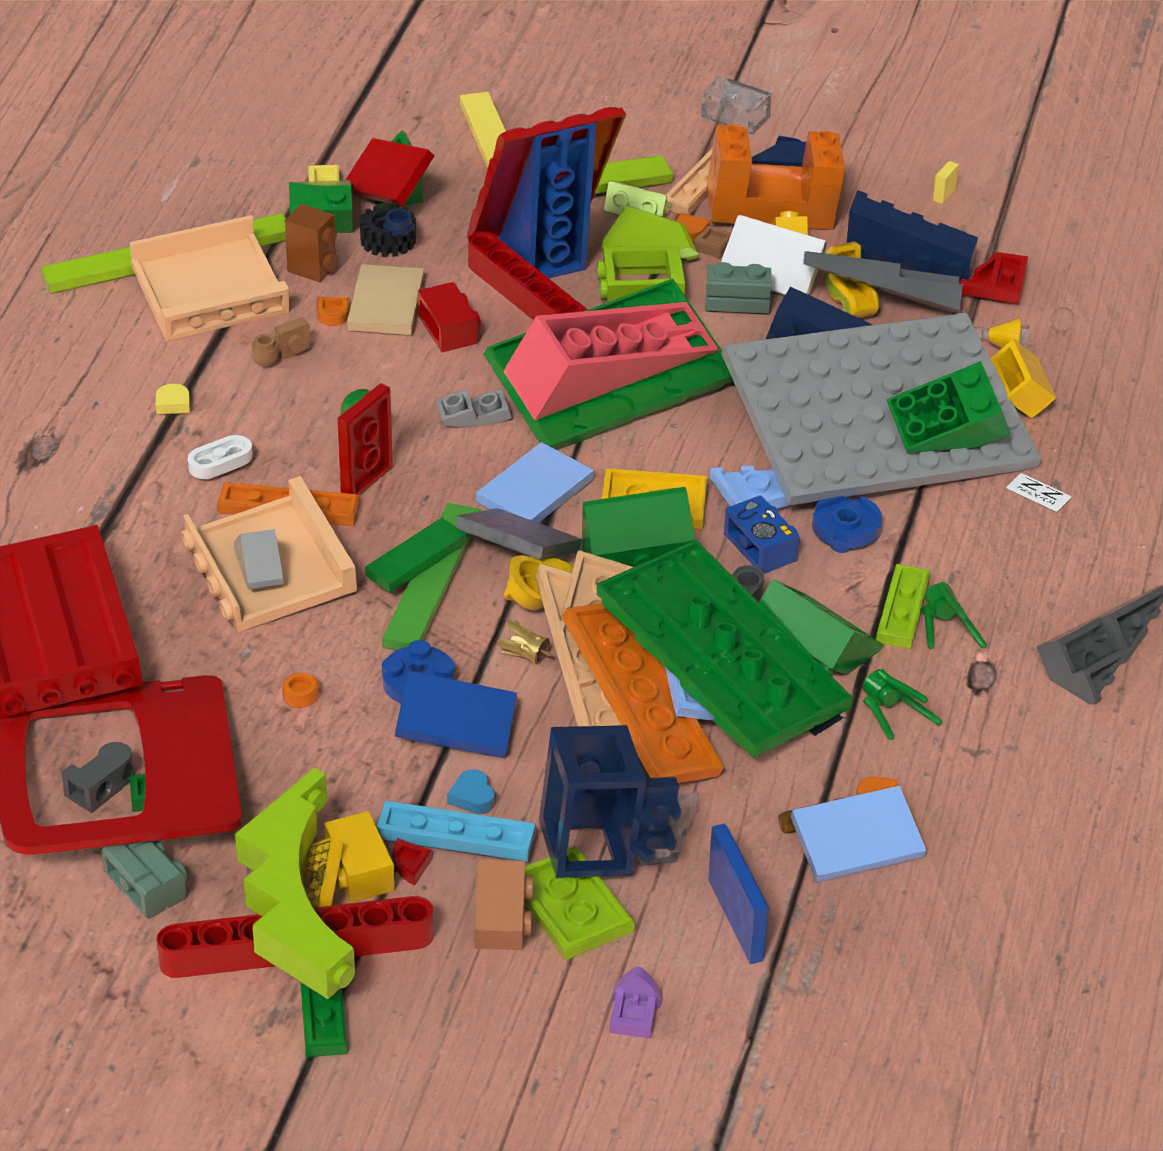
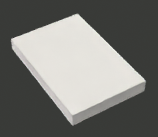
[721,215,828,296]

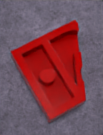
[959,252,1028,303]

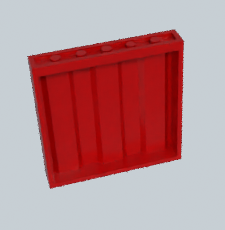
[0,525,143,719]

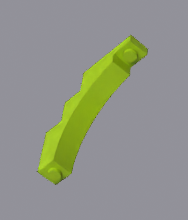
[235,768,355,999]

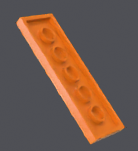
[562,603,724,783]

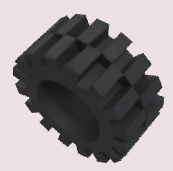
[360,204,416,257]

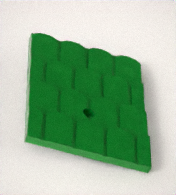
[596,540,853,758]

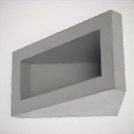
[234,529,284,589]

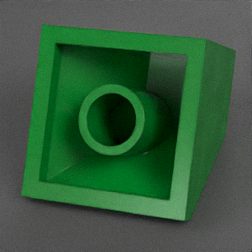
[289,180,353,233]

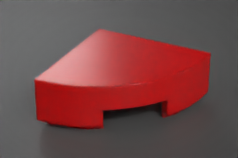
[393,838,432,885]

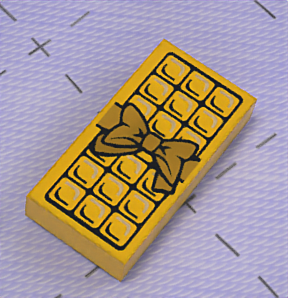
[301,838,343,908]

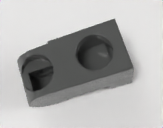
[61,742,134,813]

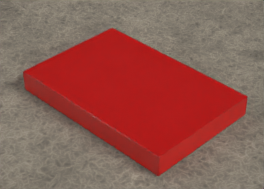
[345,138,435,206]
[337,383,393,495]

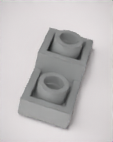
[436,389,512,427]

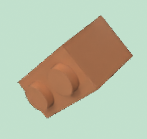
[474,859,533,950]

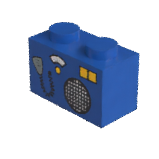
[724,495,800,574]

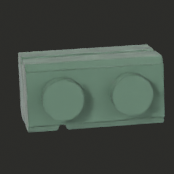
[705,262,771,314]
[101,840,188,919]

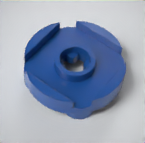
[812,496,881,553]
[382,640,455,703]

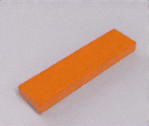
[217,482,360,526]

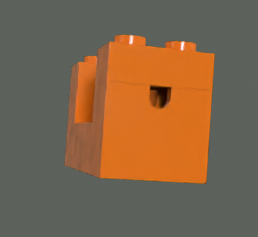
[707,124,845,230]

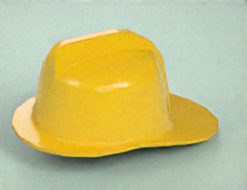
[504,556,573,611]

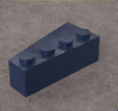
[766,286,873,339]

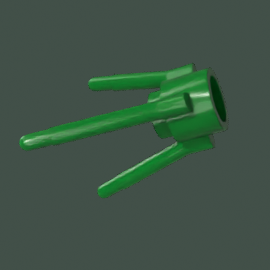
[921,582,987,649]
[863,669,942,740]

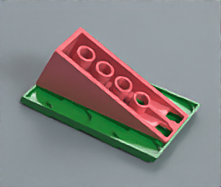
[483,278,733,450]

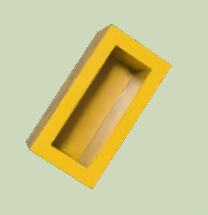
[990,339,1057,419]
[320,811,395,903]

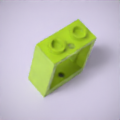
[597,245,685,303]

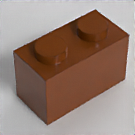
[285,204,338,282]

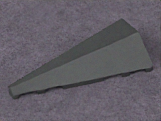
[803,251,963,314]
[1037,585,1163,704]

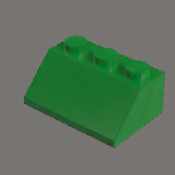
[581,487,695,567]
[759,579,884,675]

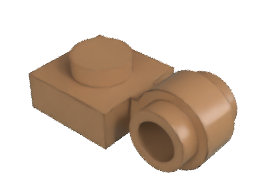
[252,317,311,367]

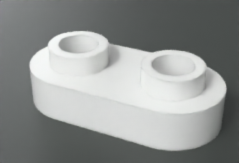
[188,435,253,480]

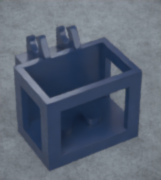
[539,725,681,878]

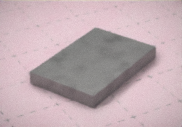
[455,508,582,560]

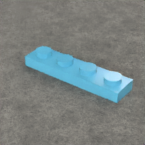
[376,801,536,862]

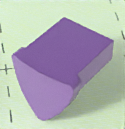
[610,967,662,1038]

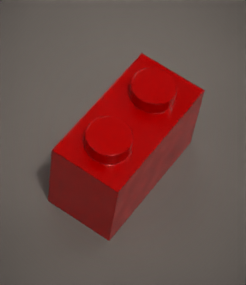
[418,282,481,353]

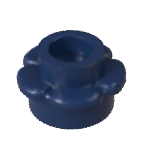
[383,209,414,237]

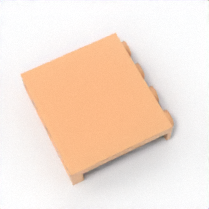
[130,215,289,341]
[181,476,357,632]

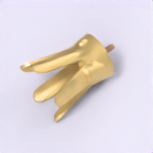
[497,619,552,664]

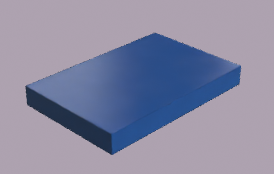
[395,671,517,758]
[708,823,769,964]

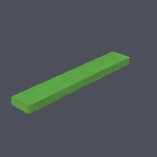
[382,502,481,650]

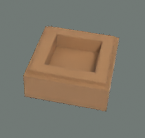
[693,225,731,259]

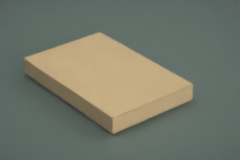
[347,264,424,335]

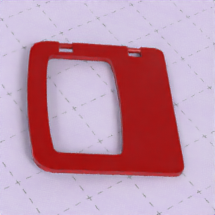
[0,675,242,855]

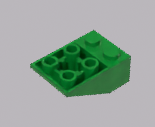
[886,361,1011,453]

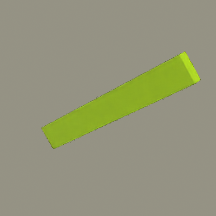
[41,213,286,293]

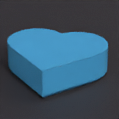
[447,769,495,814]

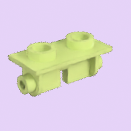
[604,181,671,217]

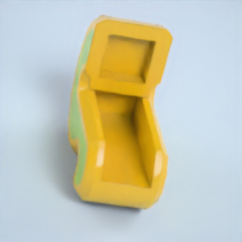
[824,242,880,318]

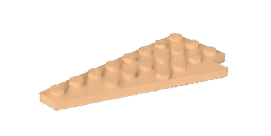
[535,550,639,758]

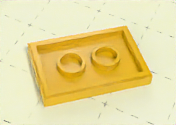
[601,468,708,530]

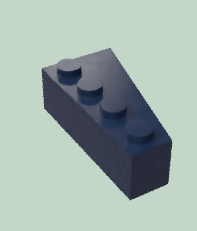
[847,190,978,283]

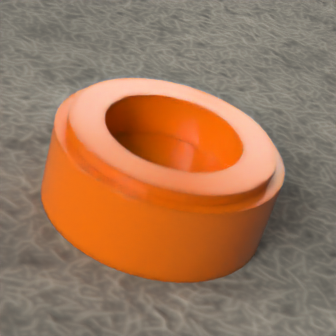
[282,673,319,708]

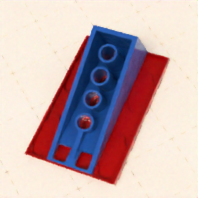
[467,107,626,279]

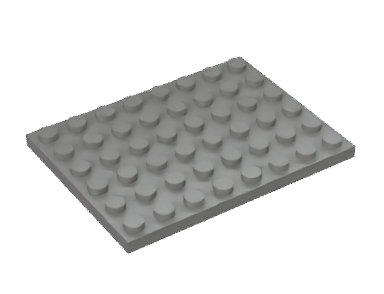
[722,313,1041,505]

